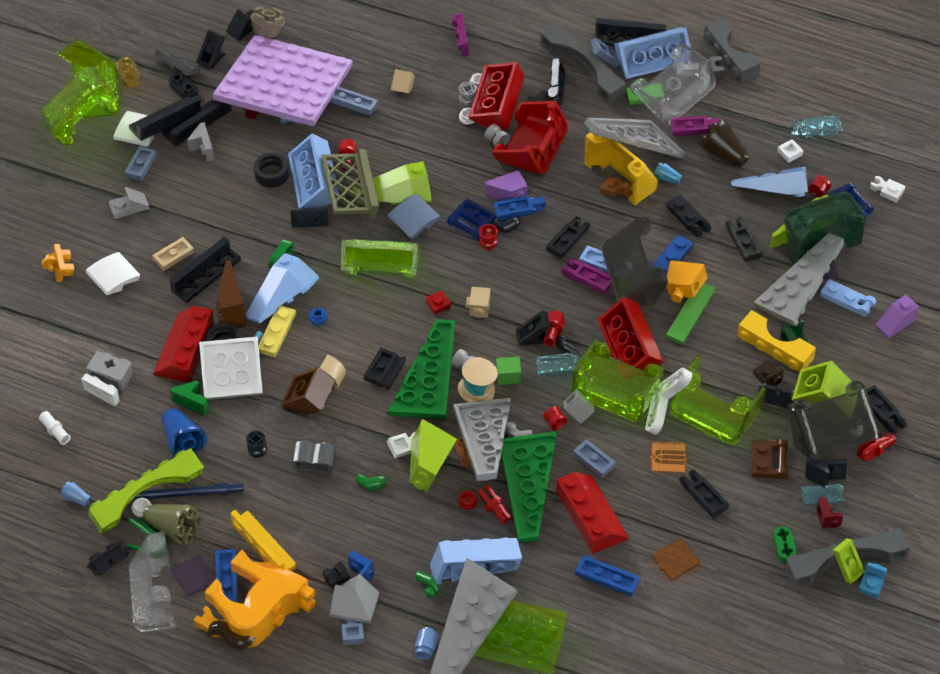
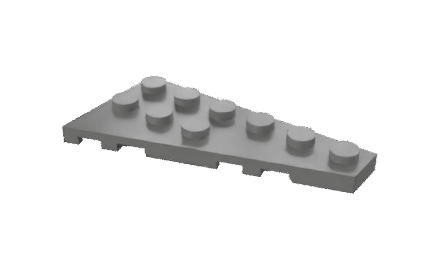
[584,118,686,159]
[754,233,844,327]
[453,398,511,481]
[430,557,518,674]

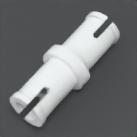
[39,411,71,445]

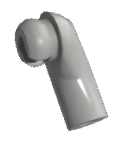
[506,422,533,437]

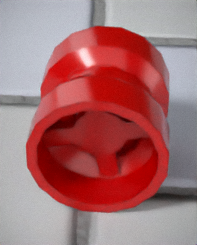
[479,224,498,250]

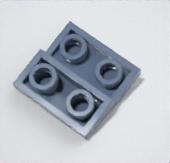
[387,194,441,240]

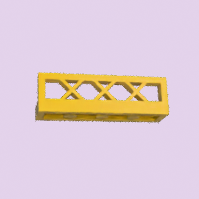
[230,510,297,571]

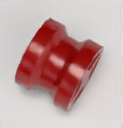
[808,175,831,198]
[543,406,568,431]

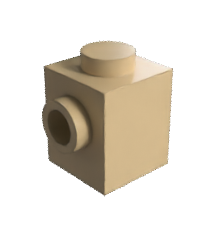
[466,287,491,318]

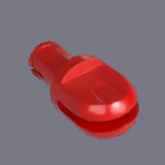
[338,139,357,171]
[543,310,565,347]
[857,432,896,461]
[478,485,512,525]

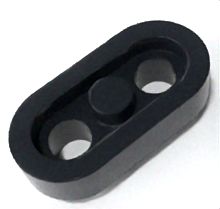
[169,73,198,99]

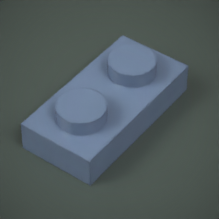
[590,37,620,68]
[124,146,157,181]
[573,439,616,478]

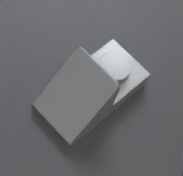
[187,122,214,162]
[108,187,150,219]

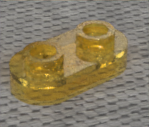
[117,57,140,87]

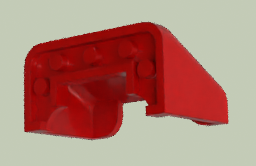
[492,101,568,174]

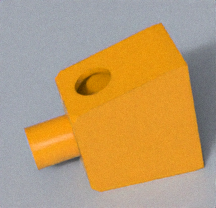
[666,261,707,303]

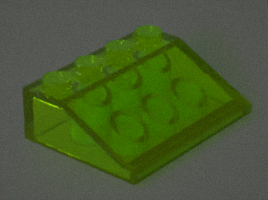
[474,600,569,674]

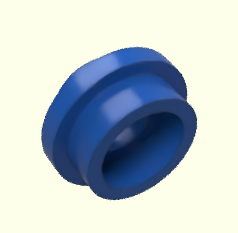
[309,308,328,326]

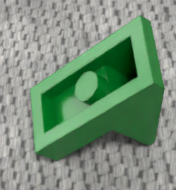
[170,381,209,416]

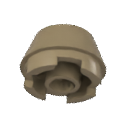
[251,6,285,38]

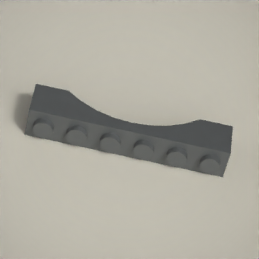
[540,23,626,106]
[785,528,910,589]

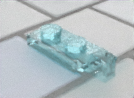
[791,115,842,137]
[535,353,590,377]

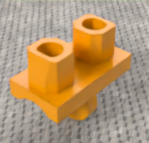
[41,244,74,282]

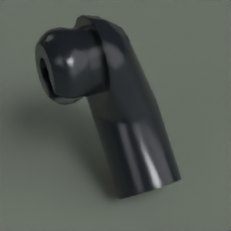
[527,89,550,102]
[492,217,520,233]
[555,335,580,358]

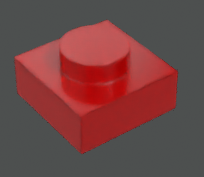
[425,290,451,315]

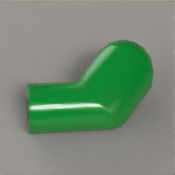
[355,474,386,491]
[415,571,439,598]

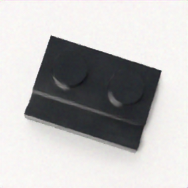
[364,347,406,390]

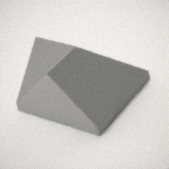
[330,574,379,624]

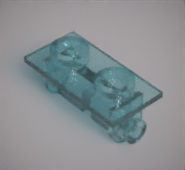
[800,483,844,505]

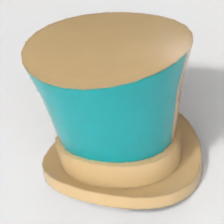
[458,357,498,403]

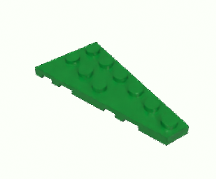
[387,319,455,419]
[501,431,557,543]

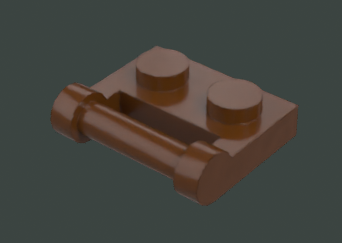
[751,439,788,479]

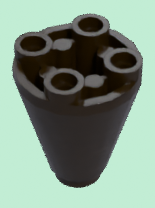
[698,119,749,168]

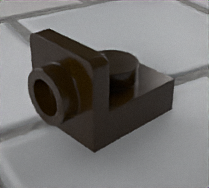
[753,360,784,386]

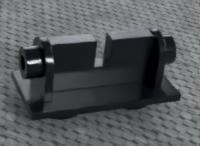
[290,208,328,228]
[756,383,796,410]
[87,540,130,576]

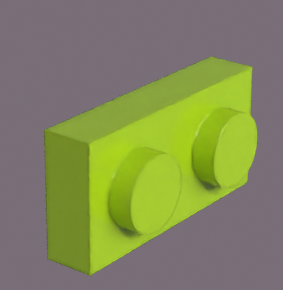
[833,538,865,584]

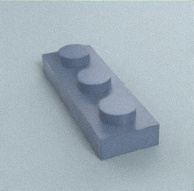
[329,87,378,116]

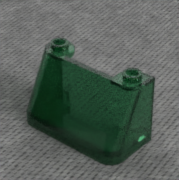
[784,191,866,265]

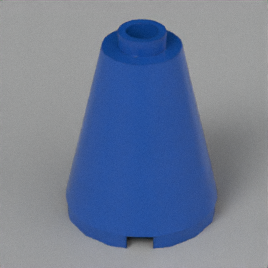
[162,408,207,456]

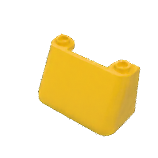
[584,133,658,205]

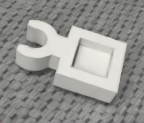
[870,176,905,203]
[387,432,415,458]

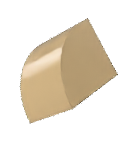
[391,69,415,93]
[320,354,346,388]

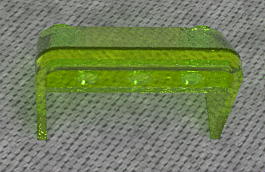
[58,38,120,118]
[340,239,421,278]
[670,354,766,444]

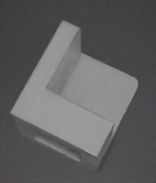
[563,389,595,424]

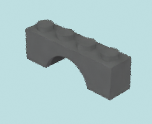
[703,18,760,83]

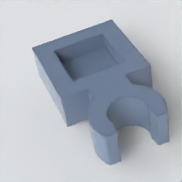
[341,619,364,645]

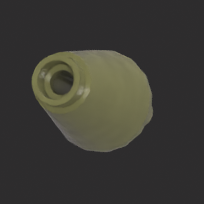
[143,504,202,545]

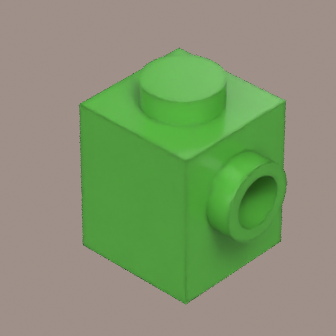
[495,357,521,385]

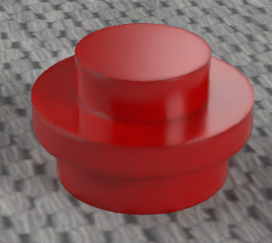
[458,490,478,510]

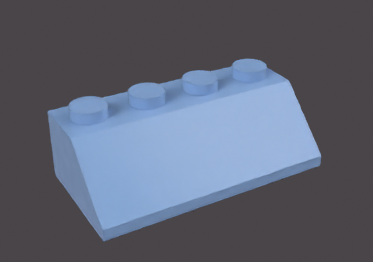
[614,27,693,79]
[288,134,339,210]

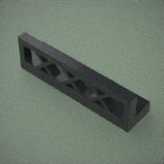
[595,18,666,47]
[129,95,201,141]
[162,99,232,147]
[169,237,241,304]

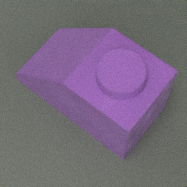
[485,170,528,201]
[875,295,919,339]

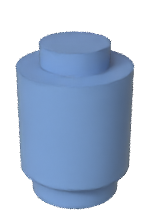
[414,627,439,660]

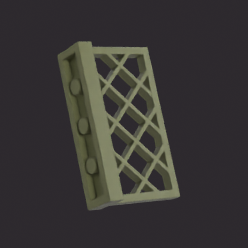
[321,149,379,218]

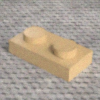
[152,237,194,271]

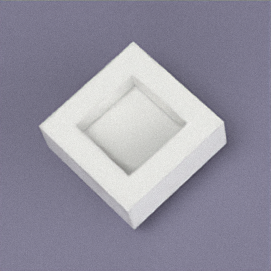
[777,139,803,163]

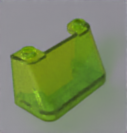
[41,66,119,147]
[571,340,664,422]

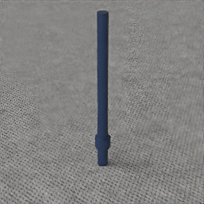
[133,483,244,500]

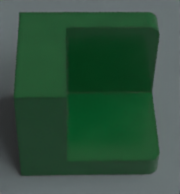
[780,320,809,343]

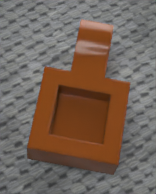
[599,176,633,197]

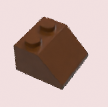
[281,367,335,415]

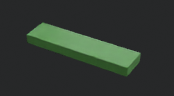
[666,283,716,345]

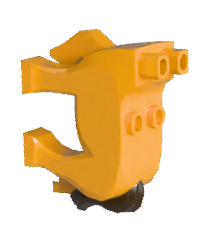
[193,550,316,650]

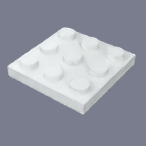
[199,337,263,400]

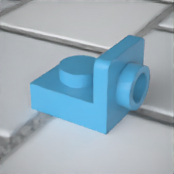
[858,562,887,599]

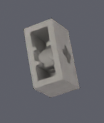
[86,351,134,391]

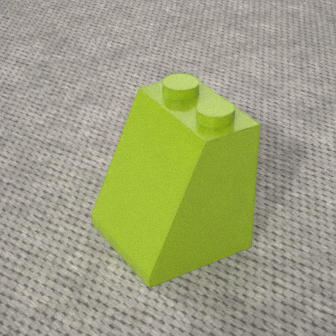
[792,361,859,423]
[410,419,457,492]

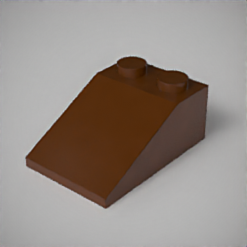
[215,260,247,328]

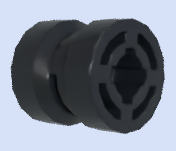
[246,430,267,458]
[322,562,350,589]

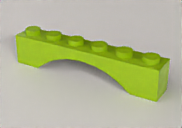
[88,448,204,535]

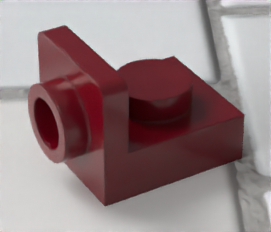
[816,497,843,529]

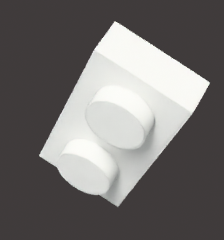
[81,373,120,406]

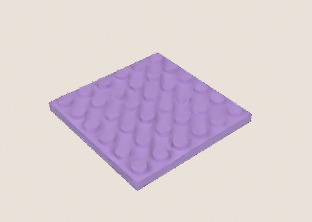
[213,35,353,126]

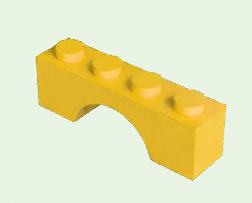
[737,310,816,373]

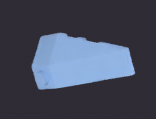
[731,167,808,197]
[246,253,319,323]

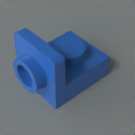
[348,550,374,581]

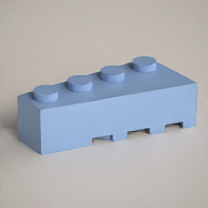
[430,537,522,585]

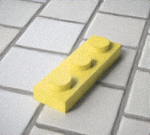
[258,306,296,358]

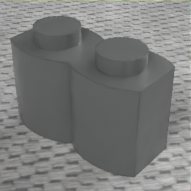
[292,440,336,474]

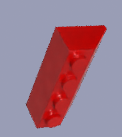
[468,62,525,130]
[597,297,664,380]
[153,306,214,383]
[556,472,629,554]

